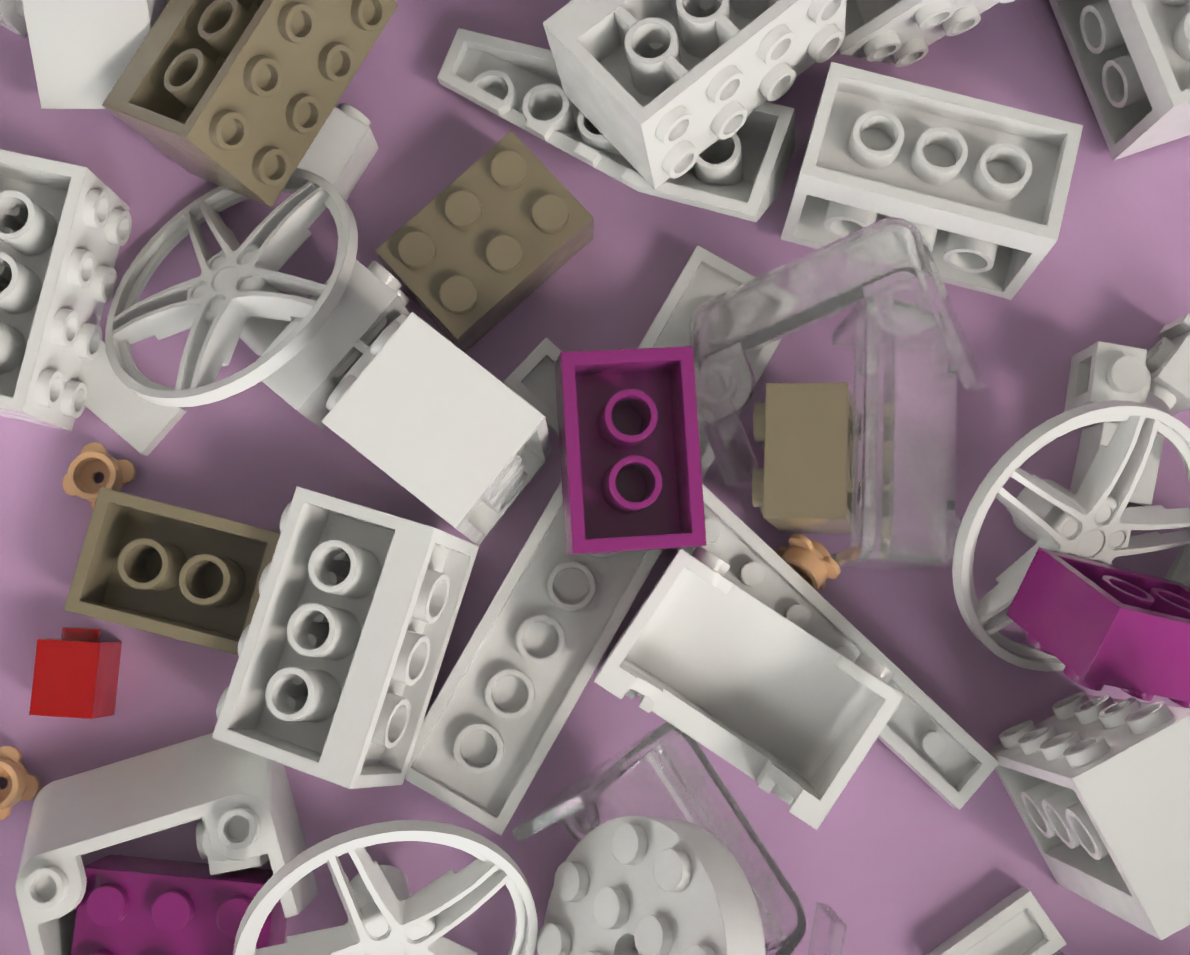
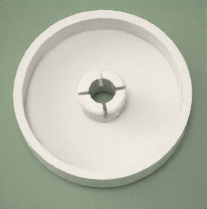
[537,816,766,955]

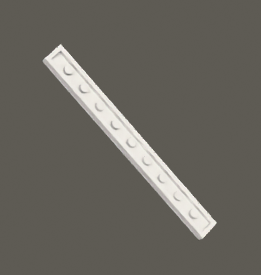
[503,337,999,810]

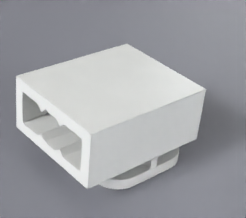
[22,0,170,109]
[257,260,410,430]

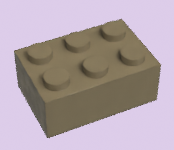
[375,130,594,353]
[752,382,858,535]
[64,487,281,655]

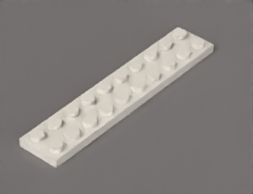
[405,245,802,835]

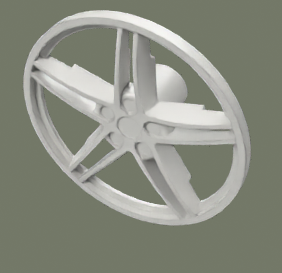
[105,169,358,407]
[952,400,1190,672]
[233,820,538,955]

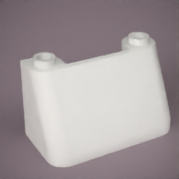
[594,546,904,830]

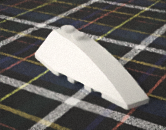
[437,28,795,222]

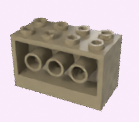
[102,0,398,207]

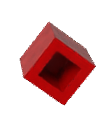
[29,627,122,719]

